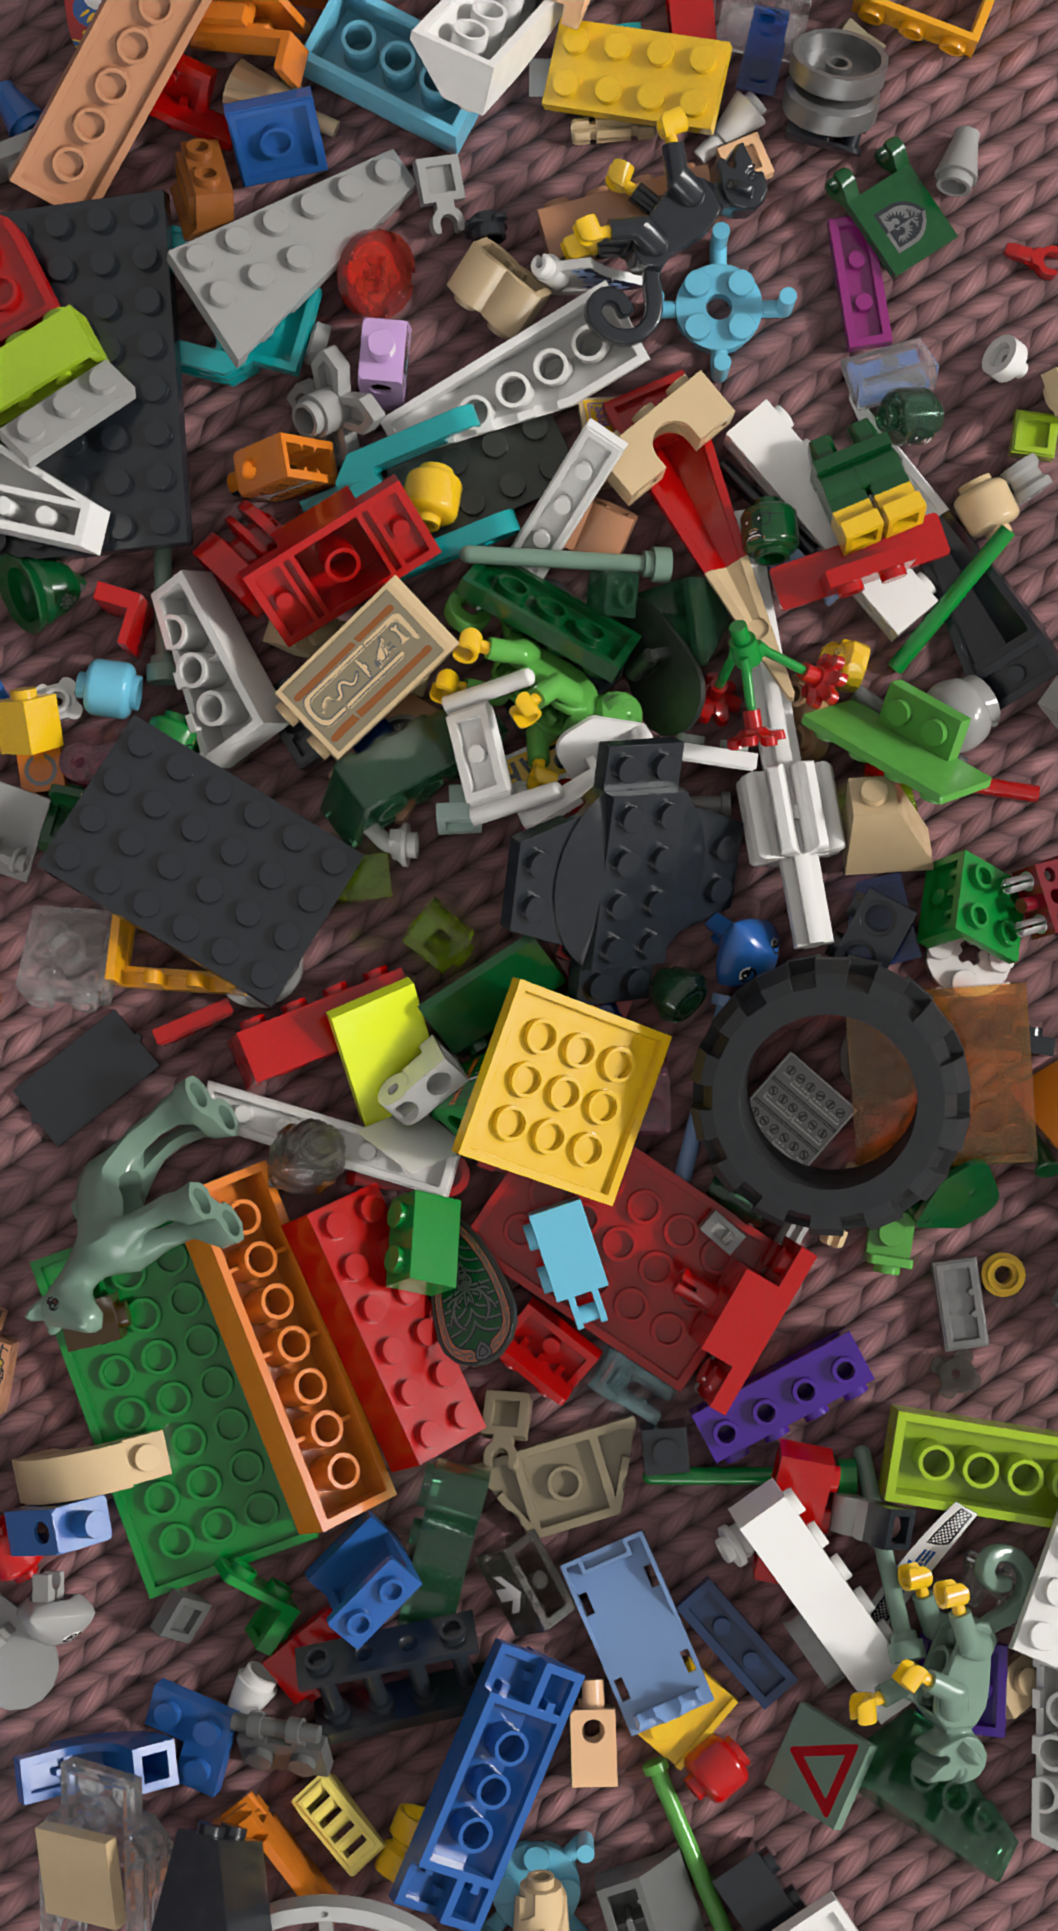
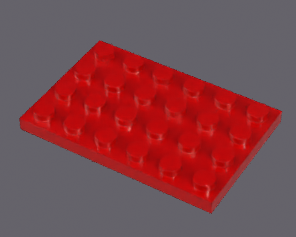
[470,1146,775,1393]

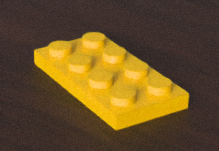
[541,17,733,136]

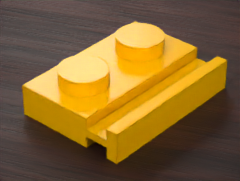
[638,1656,738,1771]

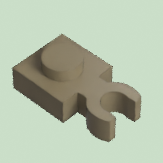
[481,1390,532,1471]

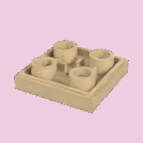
[35,1820,127,1930]

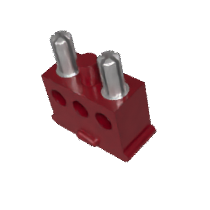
[1001,855,1058,940]

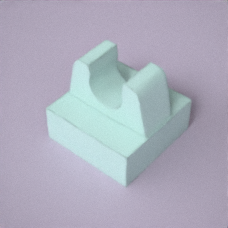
[436,784,482,835]

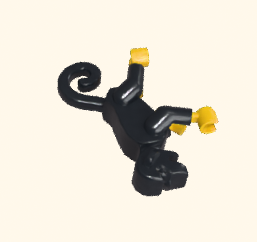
[560,106,768,347]

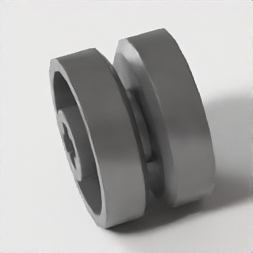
[782,28,889,137]

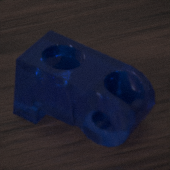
[735,4,790,96]

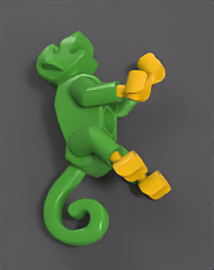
[430,589,643,789]

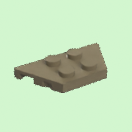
[470,1413,636,1540]

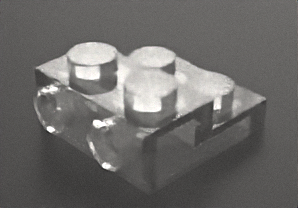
[15,905,115,1012]

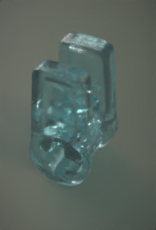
[584,1344,677,1425]

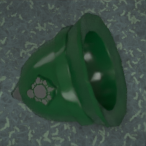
[0,553,87,635]

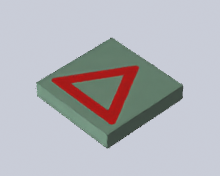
[764,1702,878,1830]

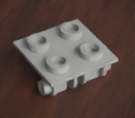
[0,781,52,882]

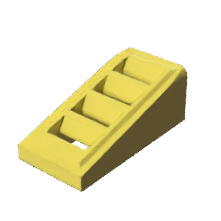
[291,1773,386,1877]

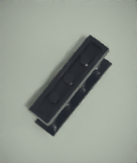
[294,1610,486,1745]

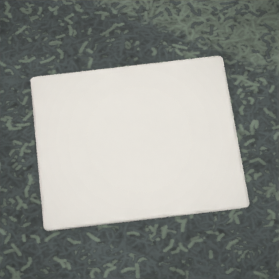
[356,1114,457,1173]

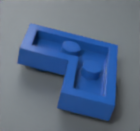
[145,1678,241,1798]

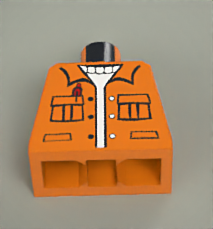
[227,432,338,502]

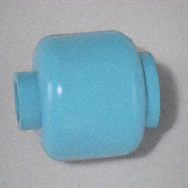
[75,658,143,720]

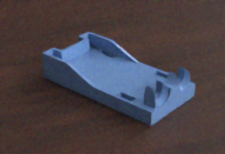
[560,1530,714,1736]

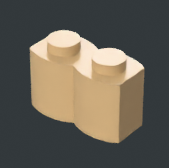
[447,237,553,339]

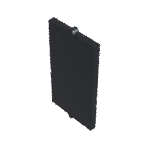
[13,1009,161,1147]

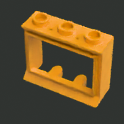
[851,0,995,57]
[105,913,247,996]

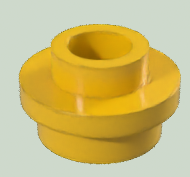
[980,1252,1026,1297]

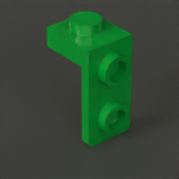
[214,1556,301,1656]

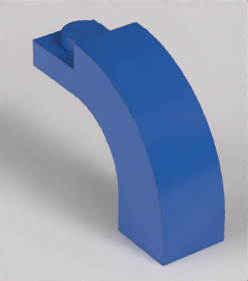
[13,1731,179,1805]

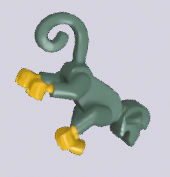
[849,1543,1036,1784]

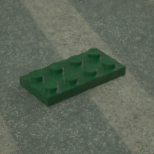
[455,564,642,683]

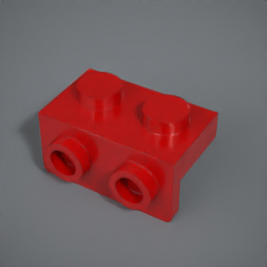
[499,1296,603,1406]

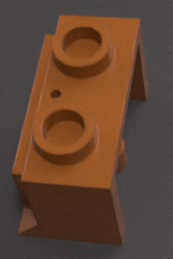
[170,138,234,242]

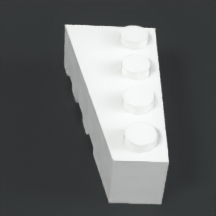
[151,570,289,768]

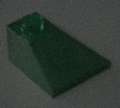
[633,577,729,667]

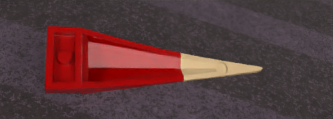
[602,369,795,703]

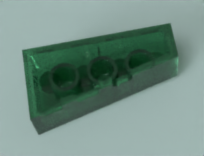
[320,706,509,848]

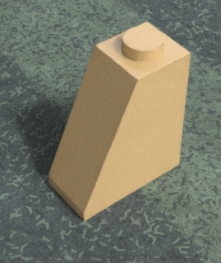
[842,776,934,875]

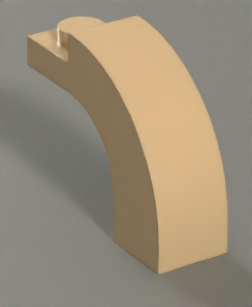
[11,1429,172,1505]

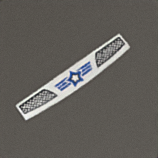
[869,1502,977,1624]

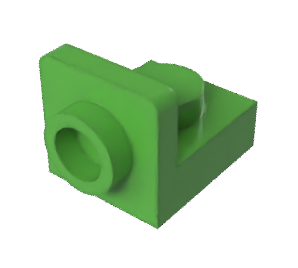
[863,1212,915,1275]

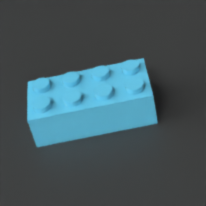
[303,0,480,154]

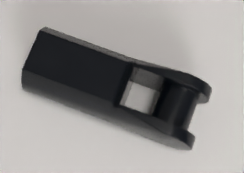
[784,120,867,157]

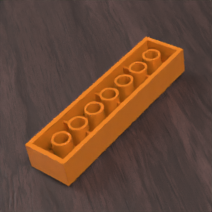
[185,1160,397,1535]

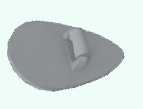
[0,1593,59,1710]

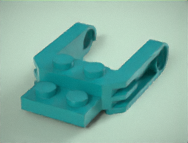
[172,225,323,387]
[300,404,521,581]

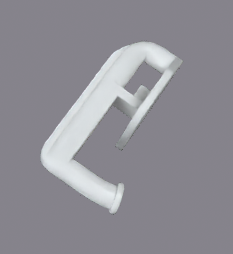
[512,715,653,830]

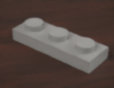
[0,359,136,469]

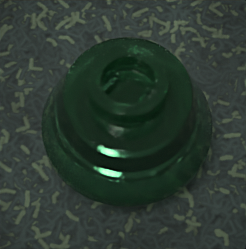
[650,966,707,1023]

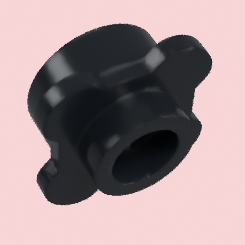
[464,210,508,244]

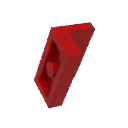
[93,581,154,659]

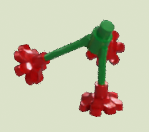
[697,620,848,751]

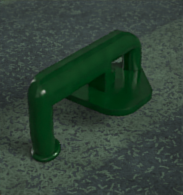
[906,1116,1058,1228]

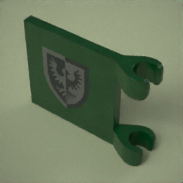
[825,136,958,279]

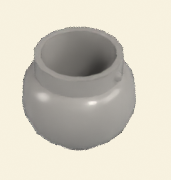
[927,675,1001,753]

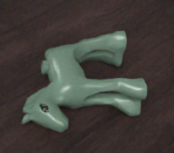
[25,1075,244,1335]

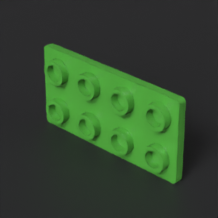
[801,679,992,804]

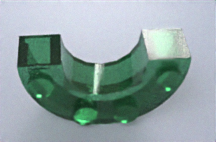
[397,1457,491,1625]

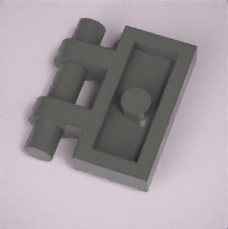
[230,1710,334,1777]

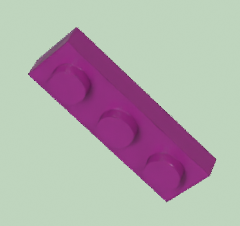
[826,216,893,353]

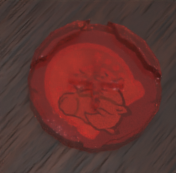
[337,228,415,319]

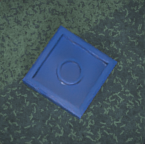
[223,86,328,188]

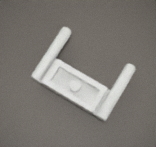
[442,668,563,826]

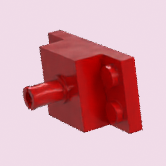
[239,474,442,648]
[671,1235,817,1415]

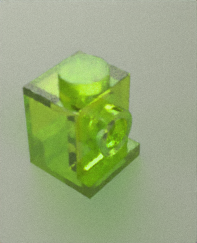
[402,896,475,974]

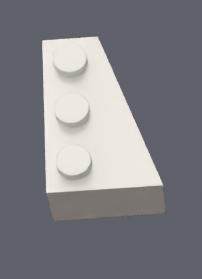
[0,444,110,556]

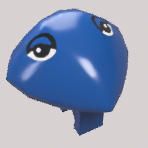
[705,912,779,988]

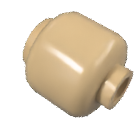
[954,473,1020,541]

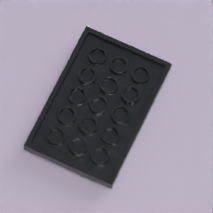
[37,715,365,1009]

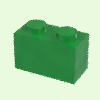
[384,1190,461,1296]

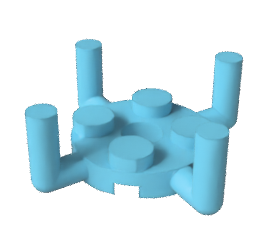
[661,222,797,383]
[481,1830,595,1931]

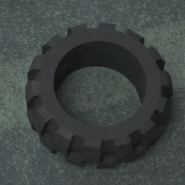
[690,954,971,1236]

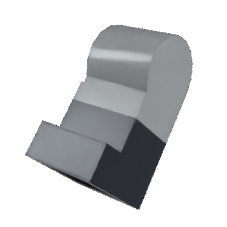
[828,1492,916,1550]

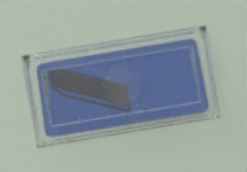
[840,337,939,411]

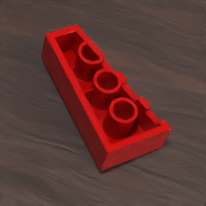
[227,965,406,1090]

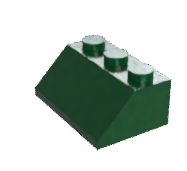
[417,935,569,1059]

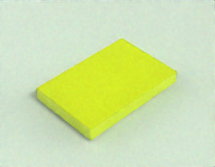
[326,977,429,1127]

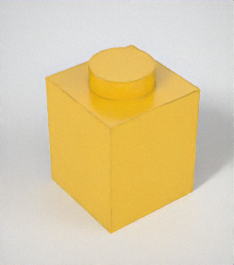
[0,686,64,755]

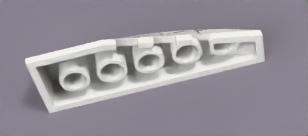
[410,0,564,116]
[381,280,650,449]

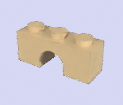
[606,370,735,506]

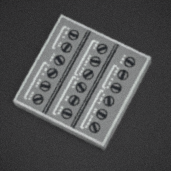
[749,1051,857,1166]

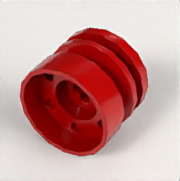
[191,499,282,619]

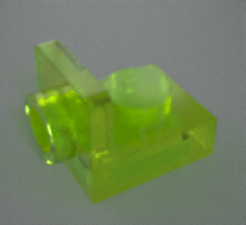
[338,853,393,903]

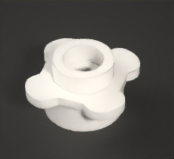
[36,677,83,721]

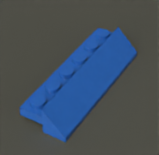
[388,1638,585,1931]

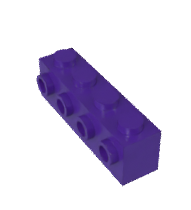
[689,1327,875,1464]

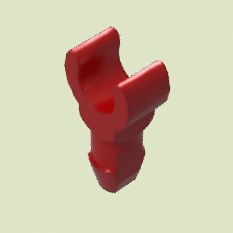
[1003,243,1058,281]

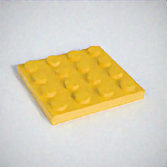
[451,977,672,1206]

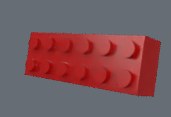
[281,1182,486,1473]

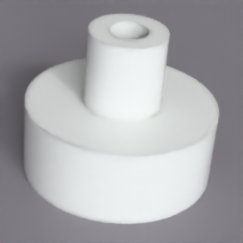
[982,334,1028,383]

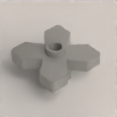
[287,345,385,467]

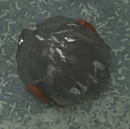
[267,1118,347,1197]

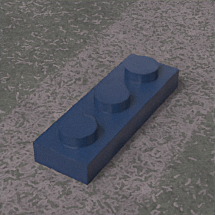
[675,1575,798,1710]

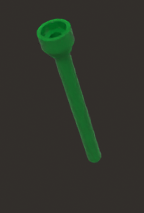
[642,1458,857,1494]

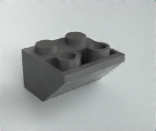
[594,1846,706,1931]

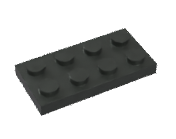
[386,413,569,539]

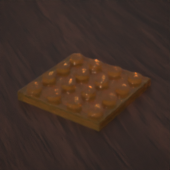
[846,981,1038,1166]

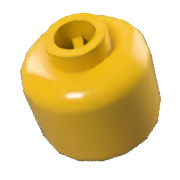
[404,461,462,532]

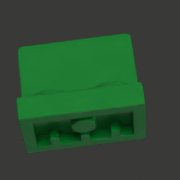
[917,850,1023,964]

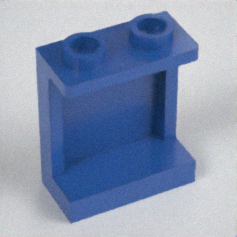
[304,1510,422,1650]

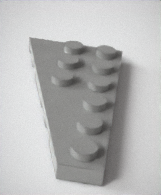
[167,149,416,369]

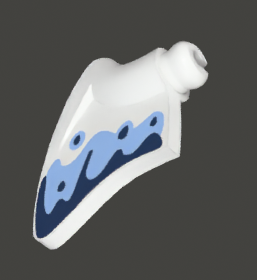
[531,253,642,295]

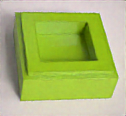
[1008,409,1058,462]

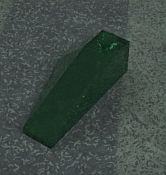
[858,1708,1019,1883]

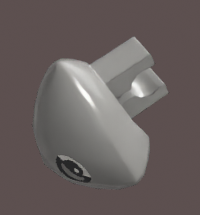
[16,1570,95,1646]

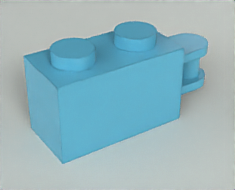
[523,1196,609,1330]

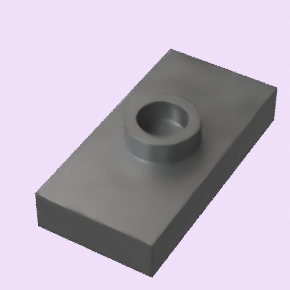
[930,1256,989,1352]

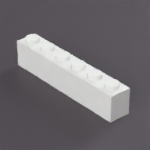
[723,399,938,642]
[728,1478,916,1724]

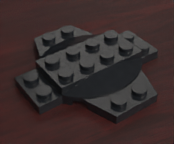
[500,737,744,1005]

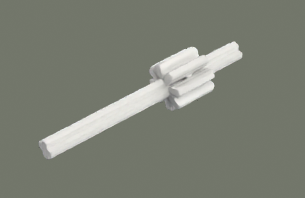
[734,510,846,949]

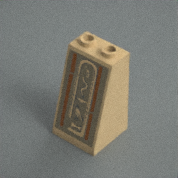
[274,575,459,761]

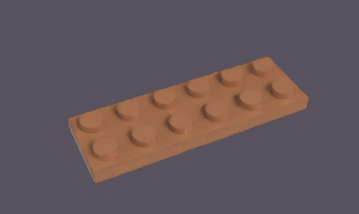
[8,0,212,205]

